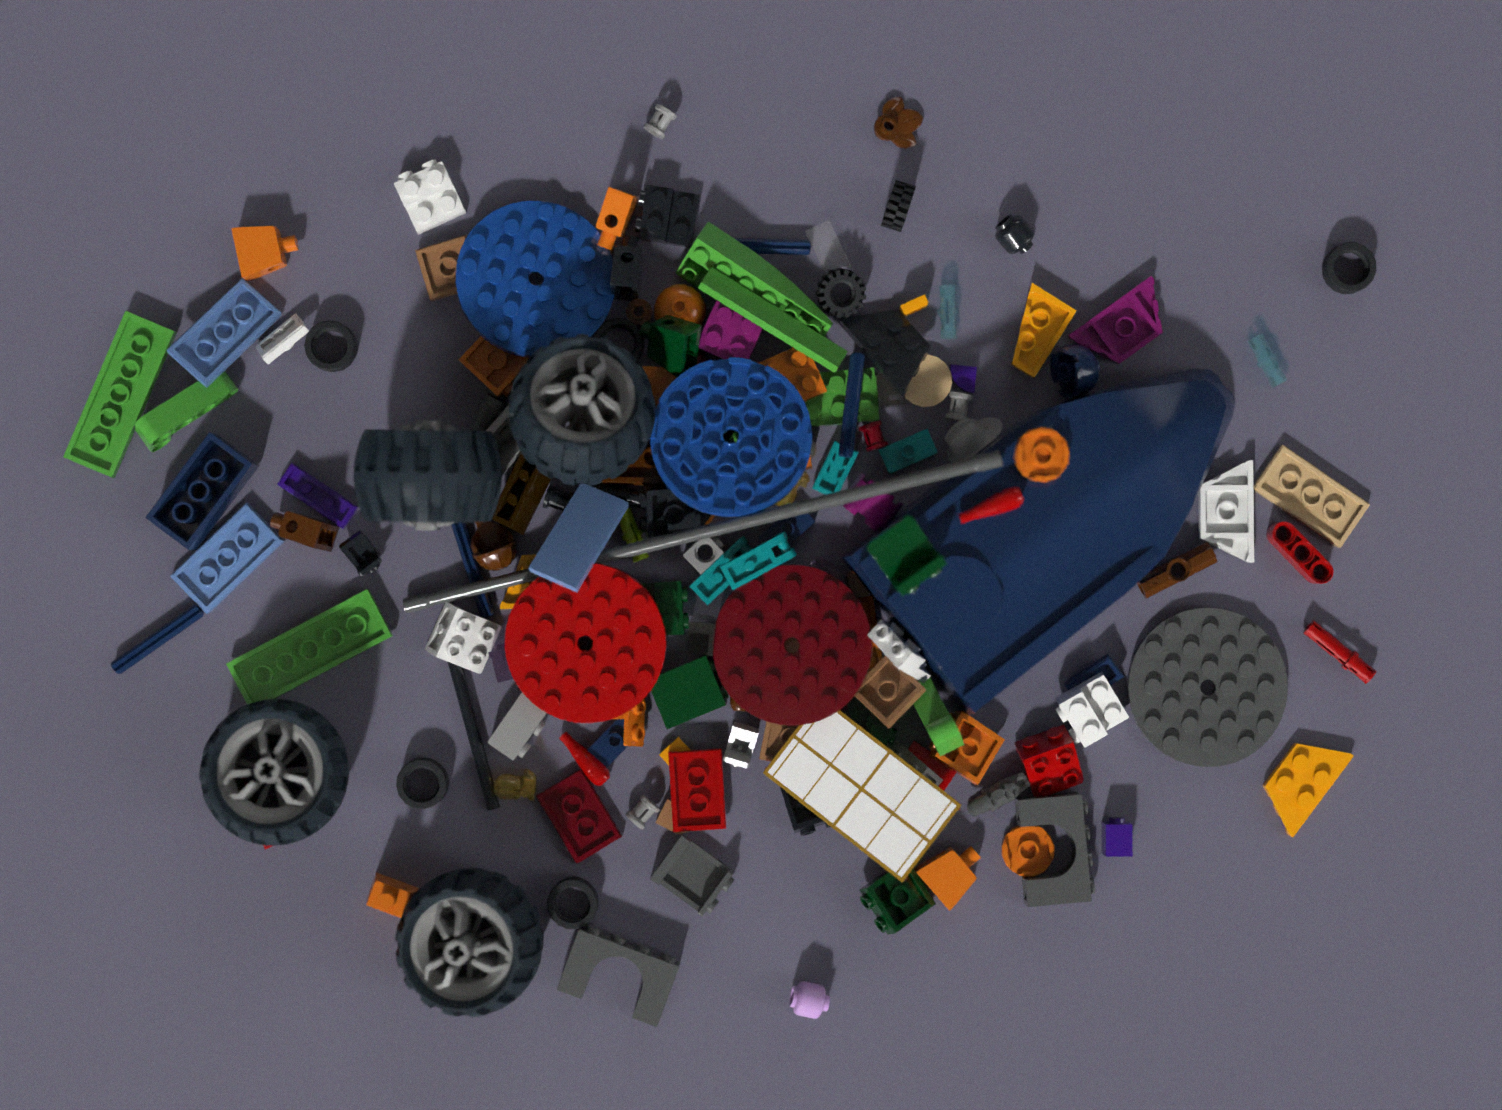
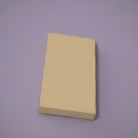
[1253,445,1370,548]

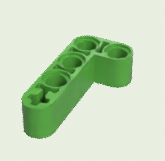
[135,371,239,452]
[913,668,964,757]

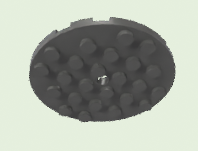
[1127,608,1288,767]

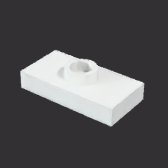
[255,314,309,364]

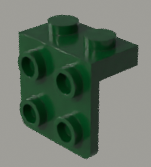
[867,515,947,596]

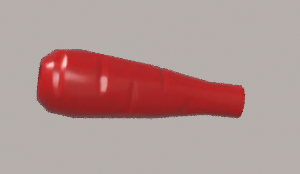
[958,487,1024,524]
[559,731,610,786]

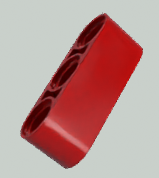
[1266,521,1334,584]

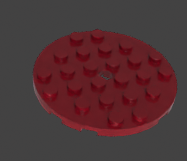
[712,565,873,726]

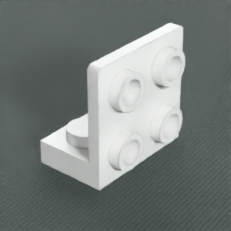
[424,602,502,674]

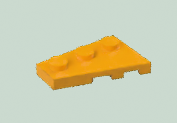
[1011,283,1077,379]

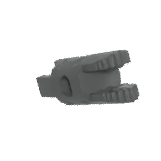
[967,772,1030,817]

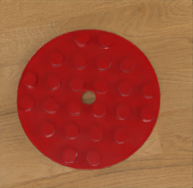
[505,563,667,723]

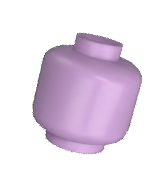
[789,981,830,1019]

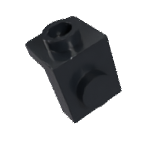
[339,530,382,577]

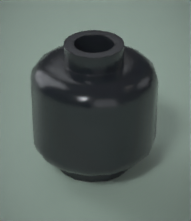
[995,214,1035,254]

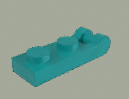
[719,531,797,590]
[689,536,752,606]

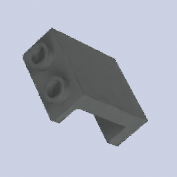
[650,834,735,916]

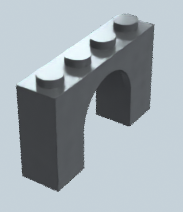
[1015,792,1095,907]
[557,924,680,1027]

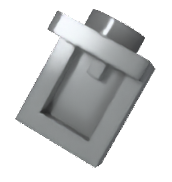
[723,721,759,768]

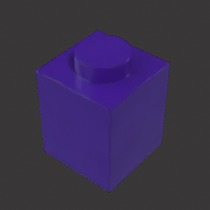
[1102,817,1133,857]

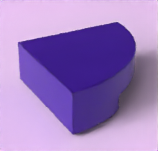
[950,364,977,394]

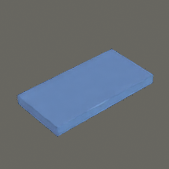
[167,278,282,388]
[529,483,629,592]
[170,503,285,614]

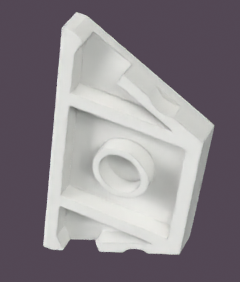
[1198,460,1254,563]

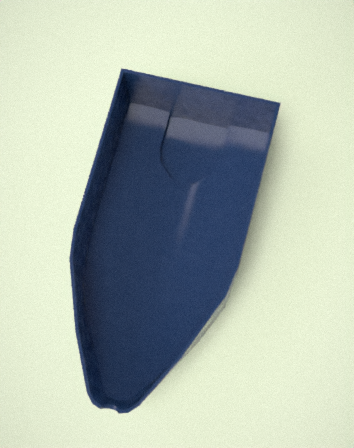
[841,369,1235,715]

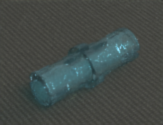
[937,285,959,340]
[1247,333,1287,388]

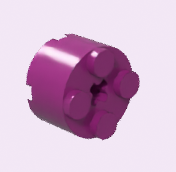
[843,472,904,532]

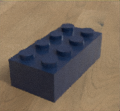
[145,432,259,550]

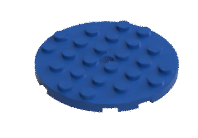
[456,201,614,358]
[650,357,812,517]

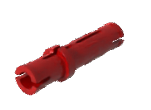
[1303,620,1377,684]

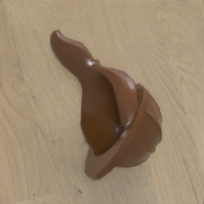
[471,520,516,571]

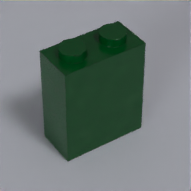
[651,655,729,729]

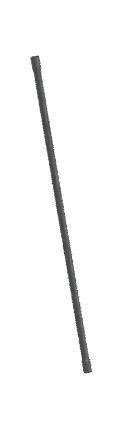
[403,450,1003,613]

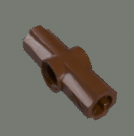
[1137,542,1218,599]

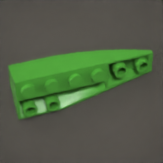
[675,222,833,336]

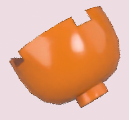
[654,284,706,326]

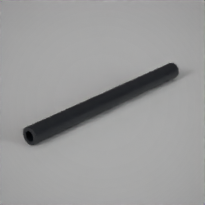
[448,662,500,811]

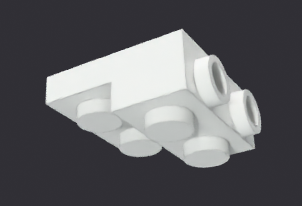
[394,160,466,234]
[868,619,931,683]
[1056,671,1129,747]

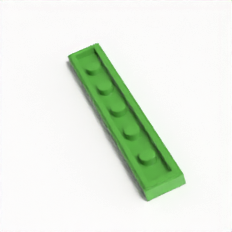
[698,267,848,373]

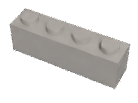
[487,693,547,761]

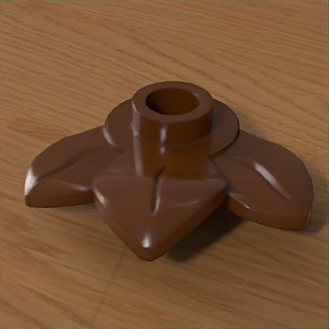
[874,97,923,149]

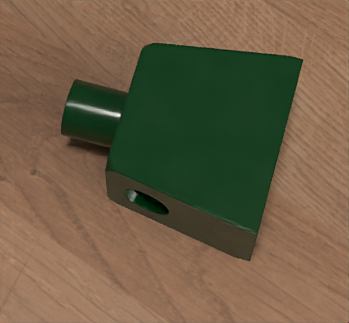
[639,315,701,377]

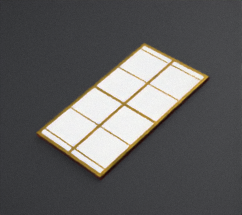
[763,710,962,882]

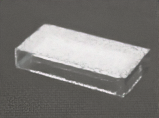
[805,220,852,275]

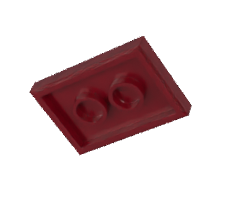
[536,768,623,864]

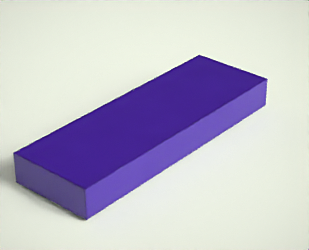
[277,463,359,529]

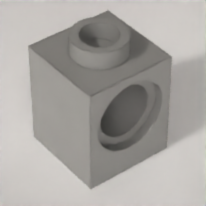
[683,536,724,575]

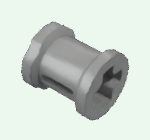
[643,104,677,139]
[945,392,973,421]
[625,794,660,830]

